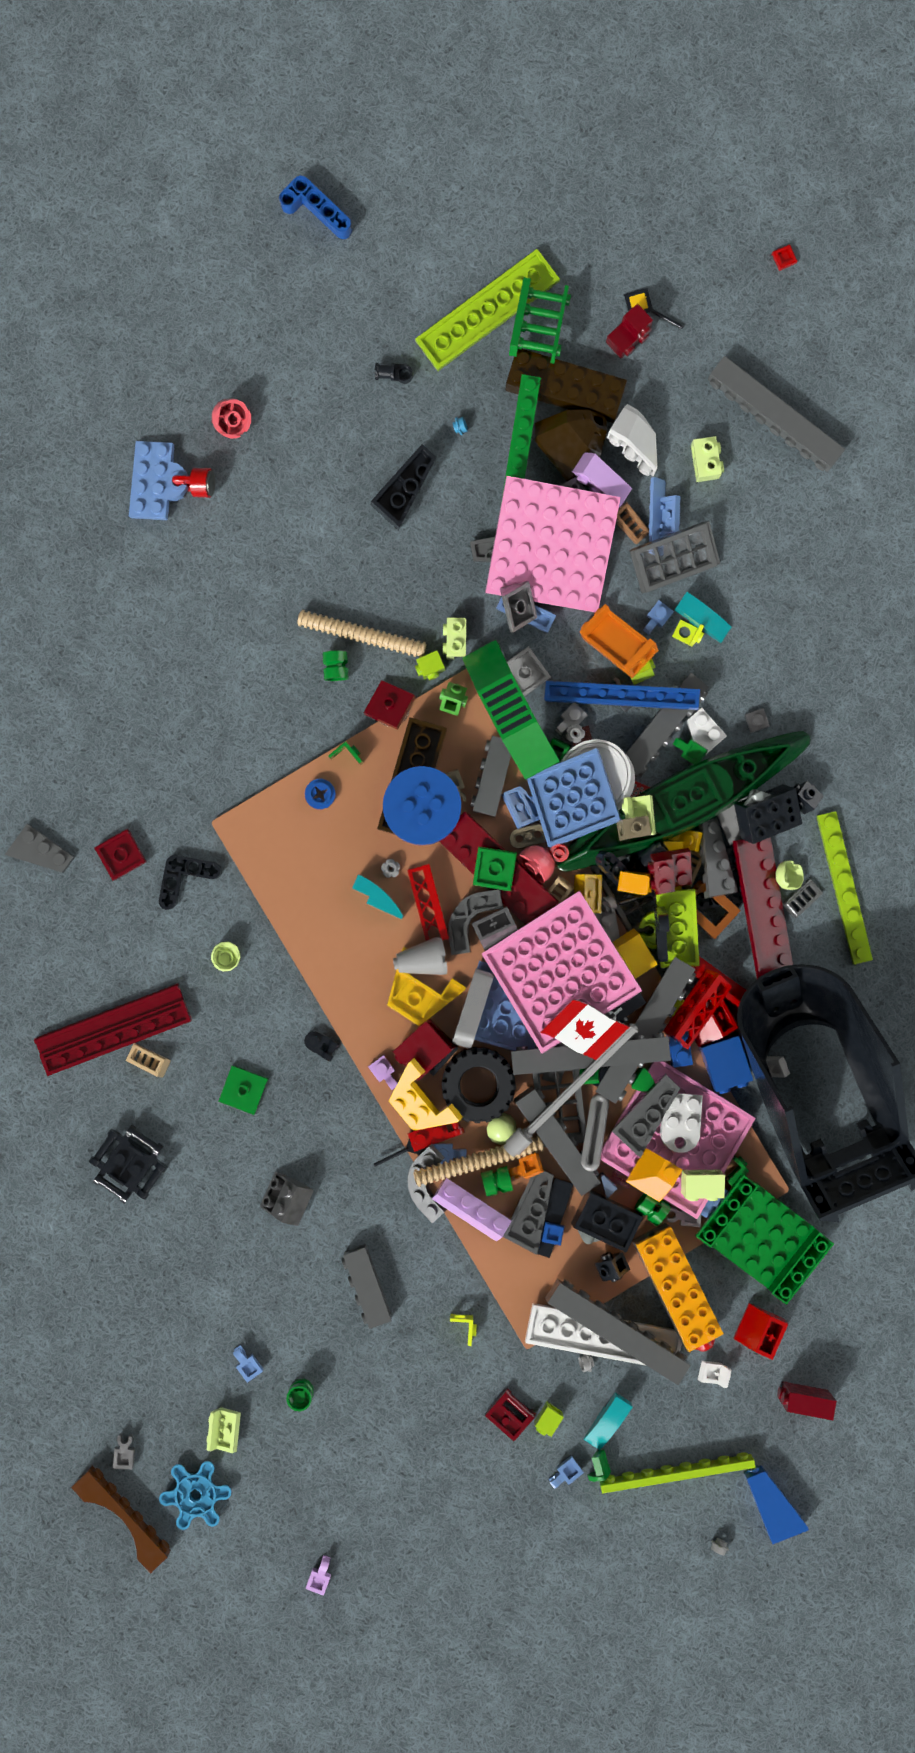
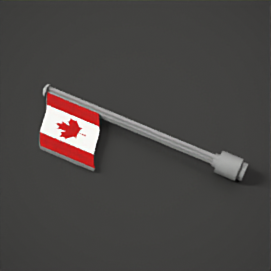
[504,999,638,1157]

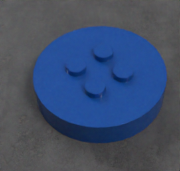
[383,766,461,845]

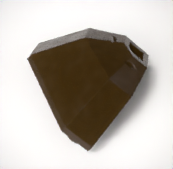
[533,410,607,486]

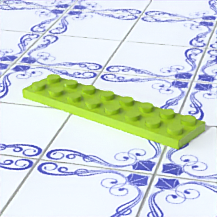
[415,249,560,371]

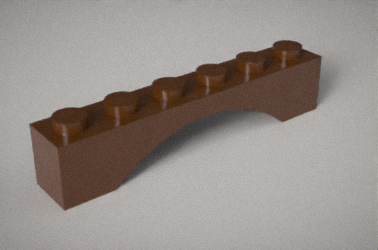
[71,1465,171,1574]

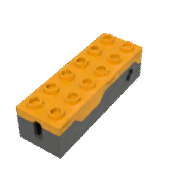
[632,1223,724,1352]

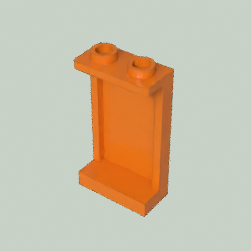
[580,604,659,679]

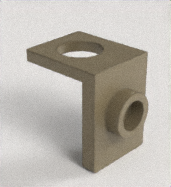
[617,816,651,841]

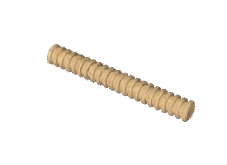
[298,610,427,658]
[413,1135,544,1187]

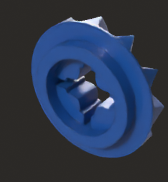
[305,779,336,810]

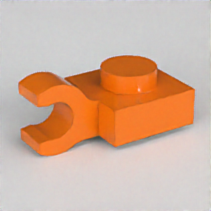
[508,1153,544,1179]

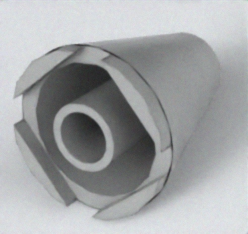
[393,937,447,975]

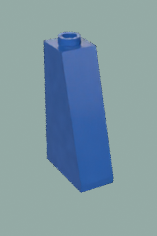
[744,1465,809,1544]

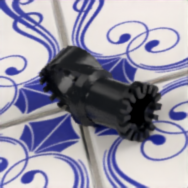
[375,363,413,384]

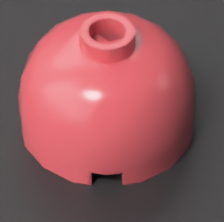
[212,398,251,439]
[517,845,555,884]

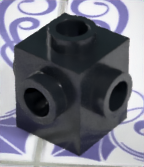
[793,781,823,814]
[595,1252,631,1282]

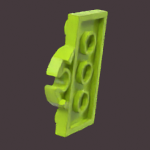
[639,889,700,968]

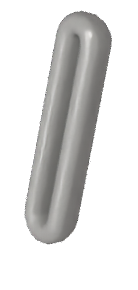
[581,1094,609,1171]

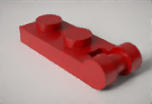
[407,1121,465,1152]

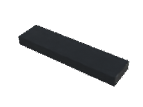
[538,1177,573,1258]

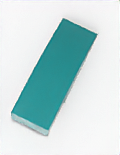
[674,592,731,643]
[352,874,404,919]
[583,1392,633,1450]

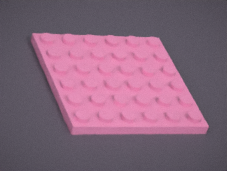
[485,476,621,612]
[482,891,642,1054]
[601,1061,756,1219]

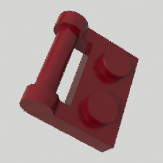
[485,1388,537,1441]

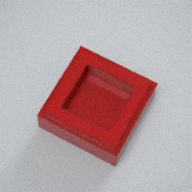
[772,244,798,271]

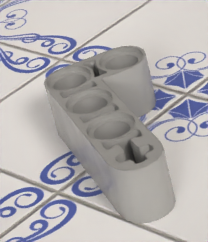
[452,968,494,1049]

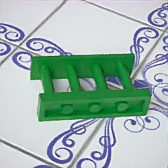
[509,277,571,364]

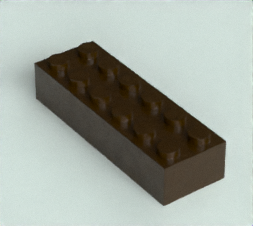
[505,349,627,423]
[377,717,447,835]

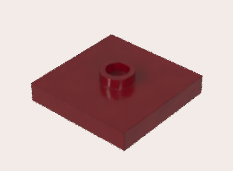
[363,680,416,730]
[94,829,147,881]

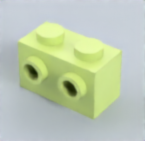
[691,436,724,482]
[681,1169,725,1201]

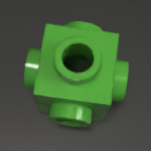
[439,682,468,716]

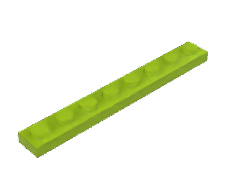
[816,811,873,965]
[599,1452,756,1494]

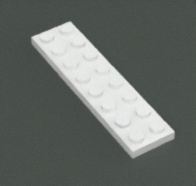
[525,1303,682,1365]

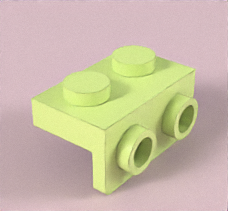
[443,618,466,660]
[622,795,656,835]
[207,1408,241,1453]

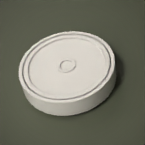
[561,739,635,810]

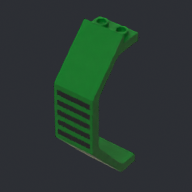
[462,640,560,780]

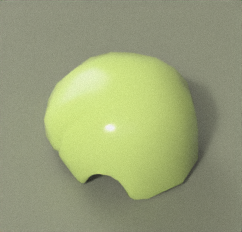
[775,861,804,890]
[211,941,240,971]
[487,1113,517,1145]

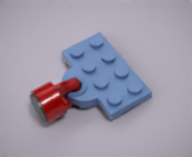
[129,441,215,520]

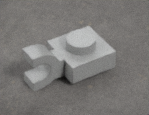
[555,703,588,735]

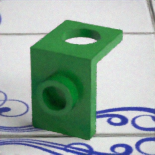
[328,741,363,765]

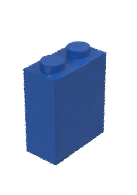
[699,1035,753,1094]

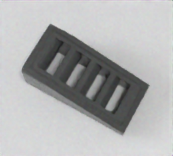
[782,879,823,918]

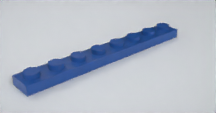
[544,681,700,710]

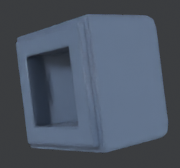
[600,1172,617,1199]

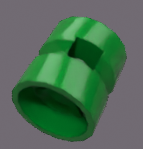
[322,651,349,681]
[481,1166,513,1197]
[634,1193,671,1226]
[286,1379,314,1411]

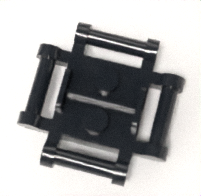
[89,1125,168,1204]

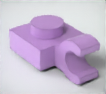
[368,1055,398,1090]
[305,1555,331,1596]

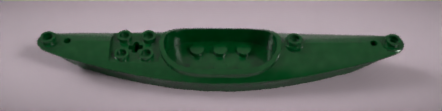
[556,731,811,872]

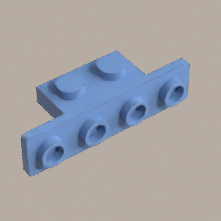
[649,477,680,556]

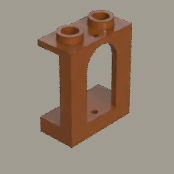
[692,880,741,939]

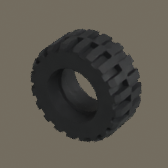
[442,1047,516,1123]

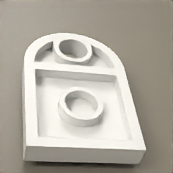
[660,1093,703,1153]

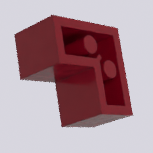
[606,303,653,359]

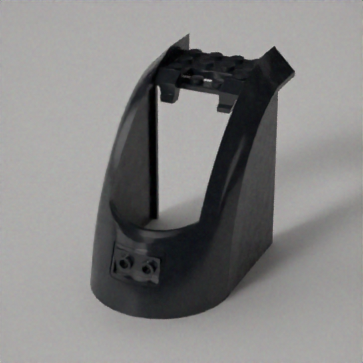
[737,964,915,1222]

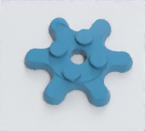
[159,1461,232,1530]

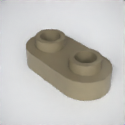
[509,824,546,848]

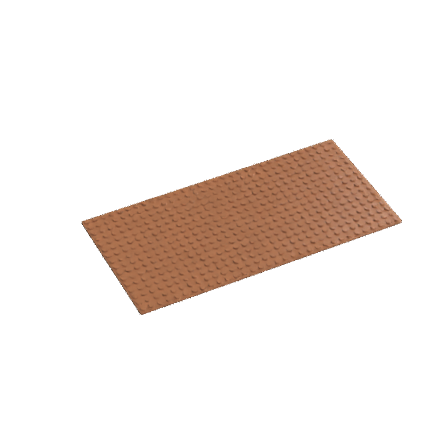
[212,668,789,1349]

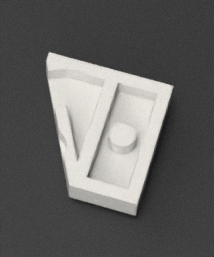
[687,708,727,754]

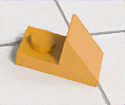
[617,871,652,895]

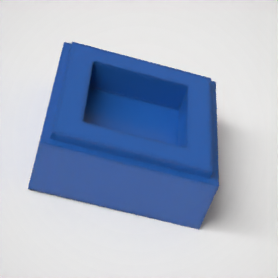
[541,1222,565,1246]

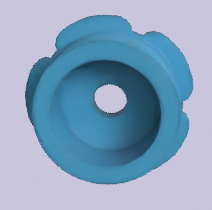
[453,417,468,435]

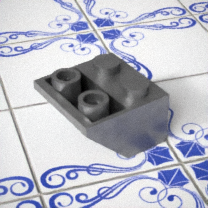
[472,907,518,951]
[260,1171,314,1226]

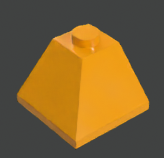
[626,1148,683,1202]

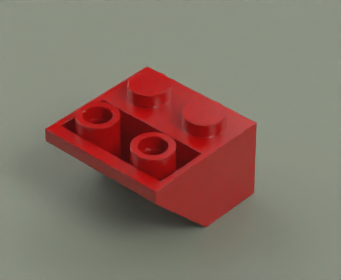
[695,999,738,1047]
[733,1303,788,1360]

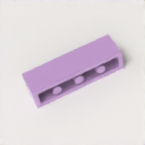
[432,1178,511,1242]

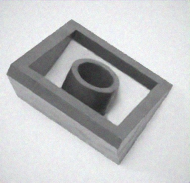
[500,581,537,632]

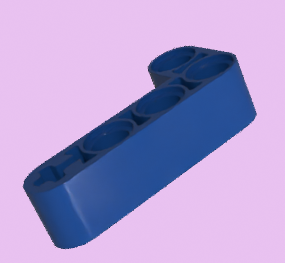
[279,176,352,239]

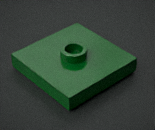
[473,846,517,891]
[218,1065,268,1115]

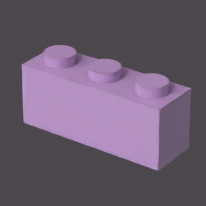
[572,453,632,508]

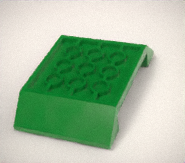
[695,1174,834,1305]

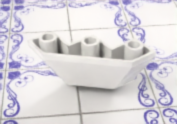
[607,404,657,476]

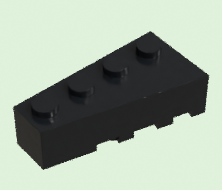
[370,444,436,531]

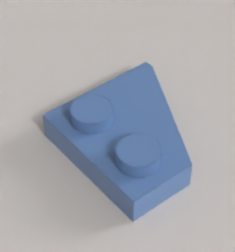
[502,786,540,829]

